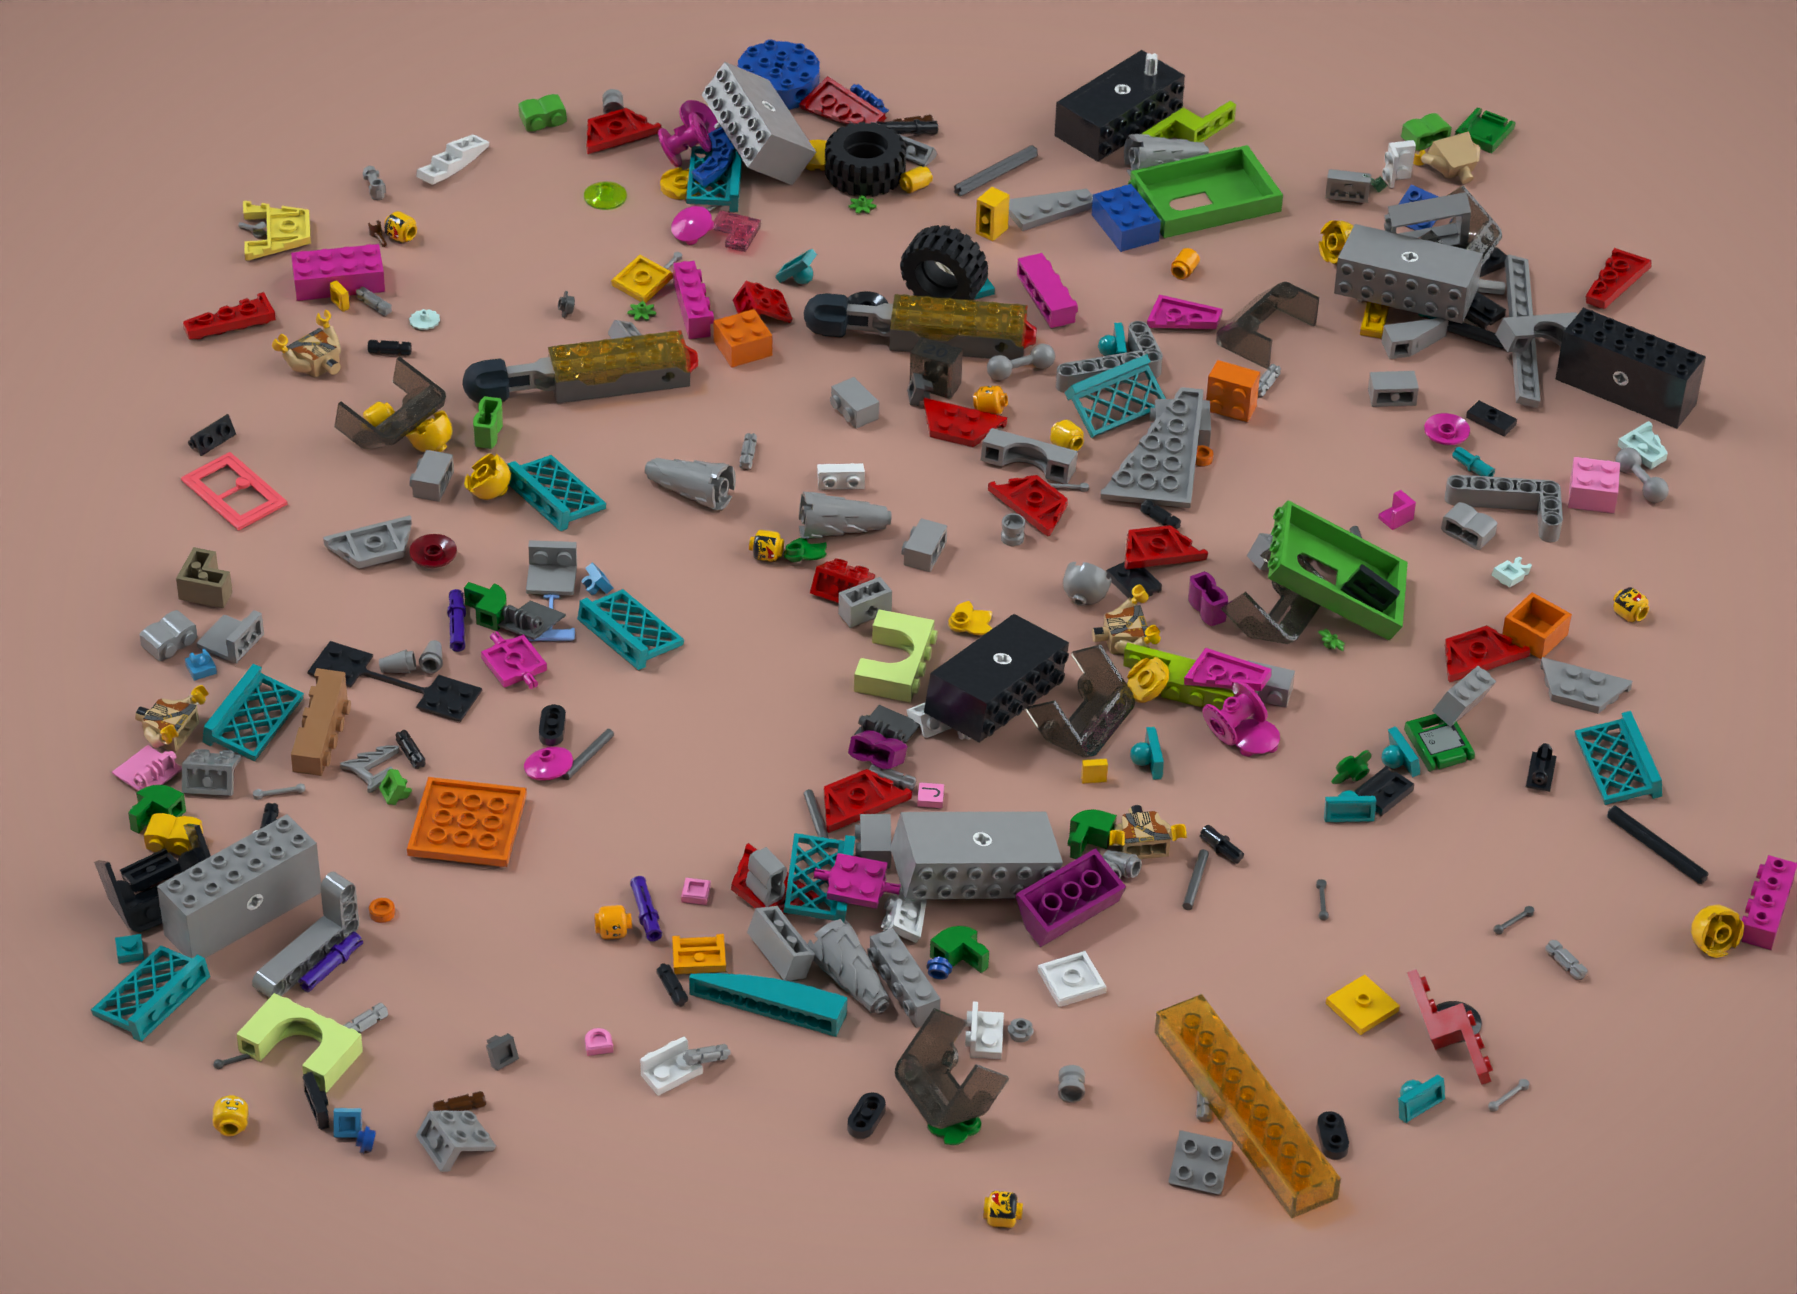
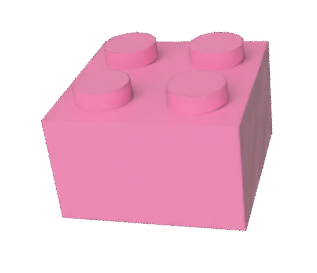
[1568,457,1620,513]

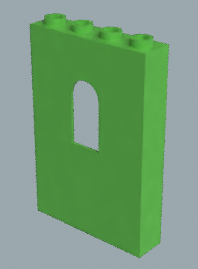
[1128,145,1283,238]
[1268,500,1408,641]

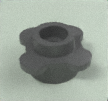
[558,291,575,317]

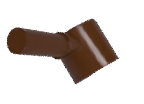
[368,220,387,247]

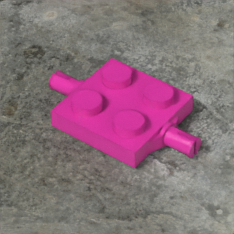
[481,631,547,689]
[813,853,901,909]

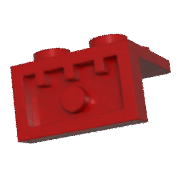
[733,281,793,323]
[810,558,875,603]

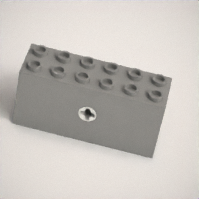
[701,62,816,185]
[1334,224,1483,323]
[890,812,1063,899]
[157,814,321,958]

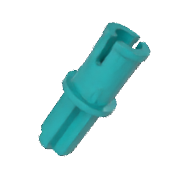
[1452,447,1496,477]

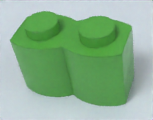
[518,94,567,131]
[1401,113,1452,151]
[473,397,503,449]

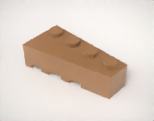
[291,668,351,776]

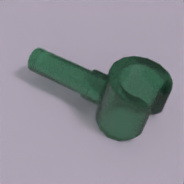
[1362,174,1388,192]

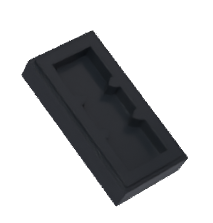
[1466,400,1517,436]
[302,1072,330,1130]

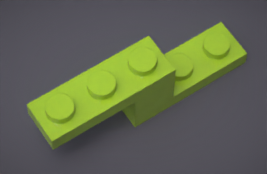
[1142,101,1236,143]
[1123,642,1235,710]

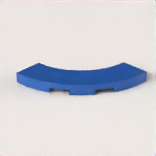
[691,127,735,187]

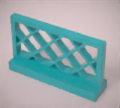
[686,146,742,212]
[1064,354,1166,438]
[507,455,607,531]
[577,589,684,670]
[202,664,304,761]
[1575,711,1662,805]
[783,833,855,923]
[91,945,210,1042]

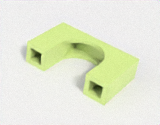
[854,609,938,703]
[237,993,363,1093]

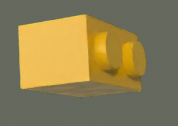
[975,187,1010,241]

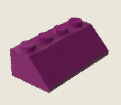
[1016,848,1126,947]

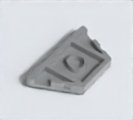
[323,515,412,569]
[1540,657,1633,714]

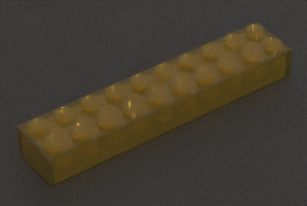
[1154,994,1341,1218]

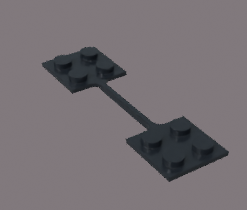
[307,641,482,722]

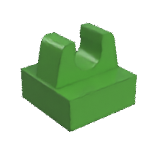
[379,769,412,805]

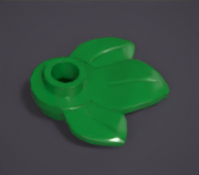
[784,538,827,562]
[1331,750,1372,784]
[927,1103,981,1145]

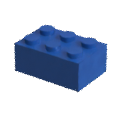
[1091,184,1161,252]

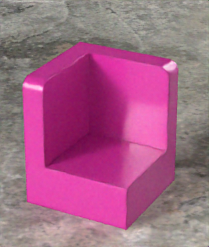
[1378,490,1416,530]

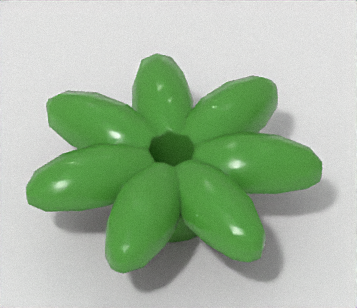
[848,195,877,214]
[627,301,656,321]
[1318,629,1345,651]

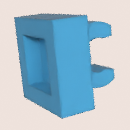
[581,562,613,595]
[185,649,217,681]
[333,1108,362,1138]

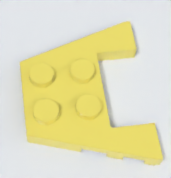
[243,201,311,261]

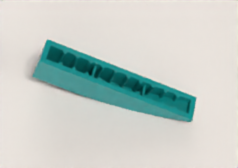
[689,973,847,1037]

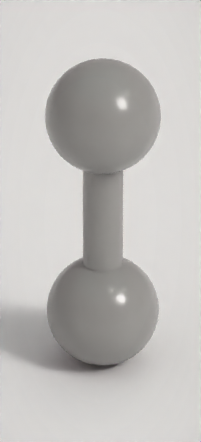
[987,343,1055,381]
[1615,447,1669,503]

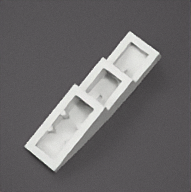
[416,134,490,185]

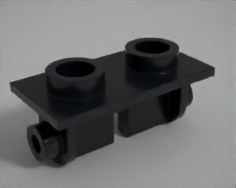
[188,414,236,456]
[1526,743,1557,792]

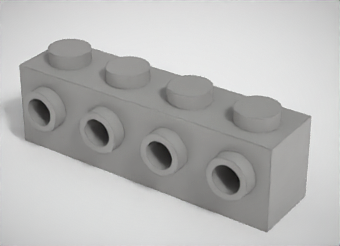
[867,928,941,1028]

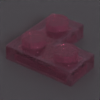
[713,210,761,252]

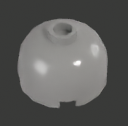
[1063,562,1112,606]

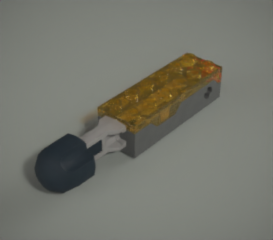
[803,293,1037,360]
[462,330,698,403]

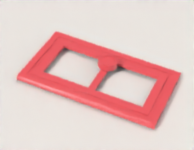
[181,452,288,530]

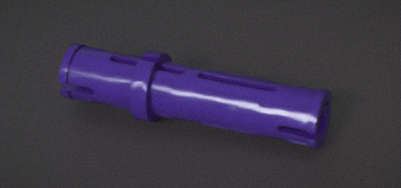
[447,589,466,652]
[630,876,662,941]
[298,932,363,992]

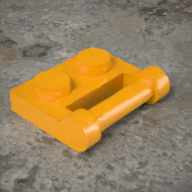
[672,934,726,974]

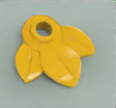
[948,601,992,635]

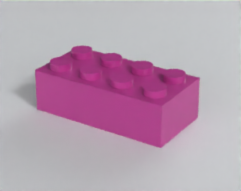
[291,244,385,301]

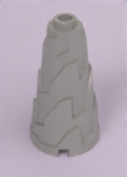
[1124,134,1209,175]
[645,458,736,510]
[799,492,892,539]
[808,919,890,1014]

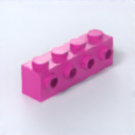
[1017,253,1078,328]
[673,261,714,339]
[1741,855,1797,950]

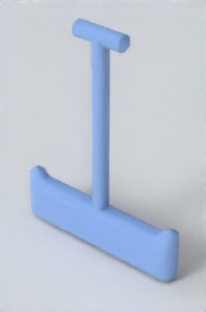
[526,594,575,641]

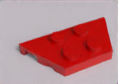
[586,108,662,154]
[923,397,1007,447]
[988,475,1068,537]
[1124,525,1208,569]
[1444,625,1531,683]
[824,769,912,833]
[731,843,820,914]

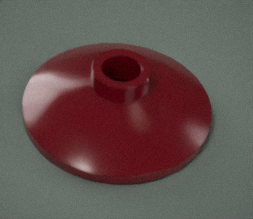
[409,534,457,568]

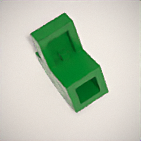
[464,582,507,631]
[128,785,186,834]
[1067,809,1117,859]
[930,926,989,973]

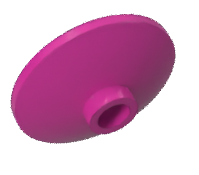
[679,100,717,133]
[1424,413,1470,445]
[524,747,573,781]

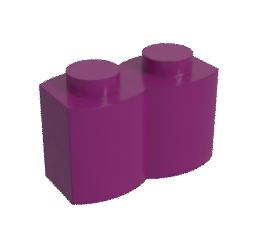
[1188,571,1228,627]
[848,730,908,769]

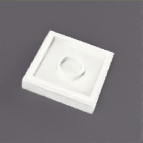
[1038,951,1107,1007]

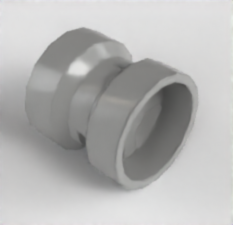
[602,89,624,114]
[1001,513,1025,546]
[1058,1065,1085,1102]

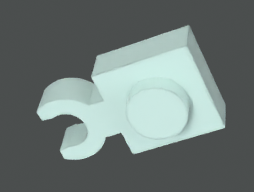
[1492,557,1532,588]

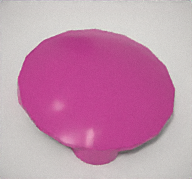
[671,206,714,245]
[1234,719,1280,757]

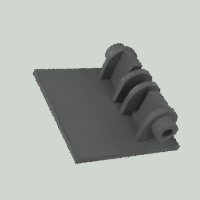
[498,600,566,640]
[854,705,920,744]

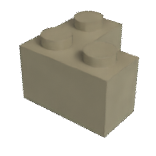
[176,547,232,608]

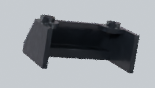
[94,823,211,932]

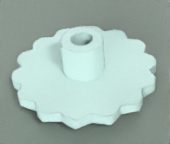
[409,309,440,330]

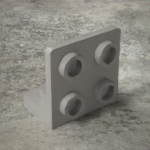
[1325,169,1371,203]
[526,540,577,595]
[197,610,264,664]
[182,749,241,796]
[416,1110,496,1172]
[1168,1130,1234,1195]

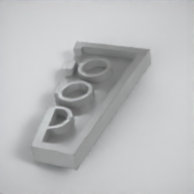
[1009,189,1093,231]

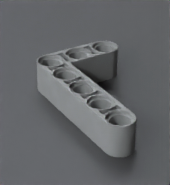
[1056,321,1163,393]
[1444,475,1563,543]
[252,871,359,997]

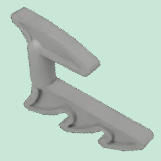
[340,745,399,793]

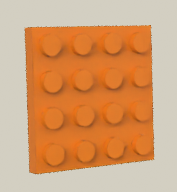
[407,777,527,867]

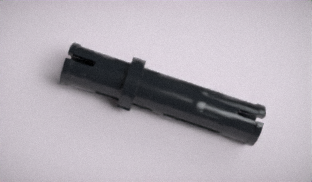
[876,119,938,136]

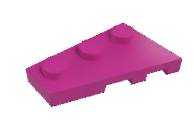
[1147,295,1223,329]
[1184,648,1272,691]

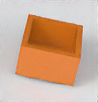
[713,309,772,368]
[1206,360,1260,422]
[1502,592,1572,659]

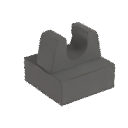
[907,373,933,406]
[486,1033,519,1071]

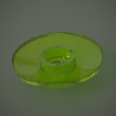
[584,181,627,210]

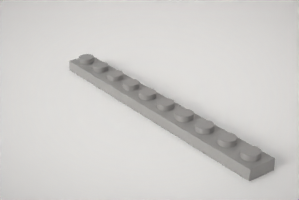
[1505,254,1541,408]

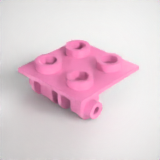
[112,745,182,791]

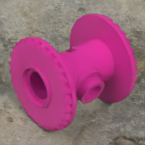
[658,113,712,167]
[1202,681,1268,746]

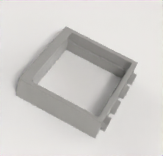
[1384,192,1471,246]

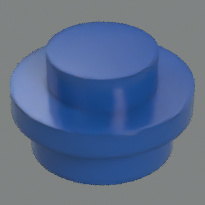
[926,957,953,979]
[356,1126,376,1153]

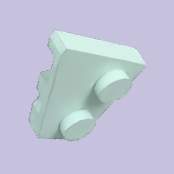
[1617,421,1668,469]

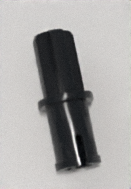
[1199,825,1244,864]

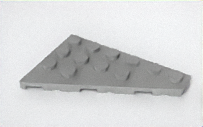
[1100,387,1204,508]

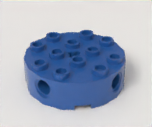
[738,40,820,110]

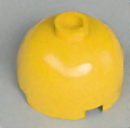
[1319,220,1354,264]
[405,411,452,452]
[464,453,511,500]
[1691,904,1744,958]

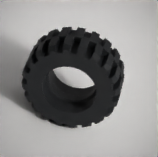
[825,122,906,197]
[900,225,988,311]

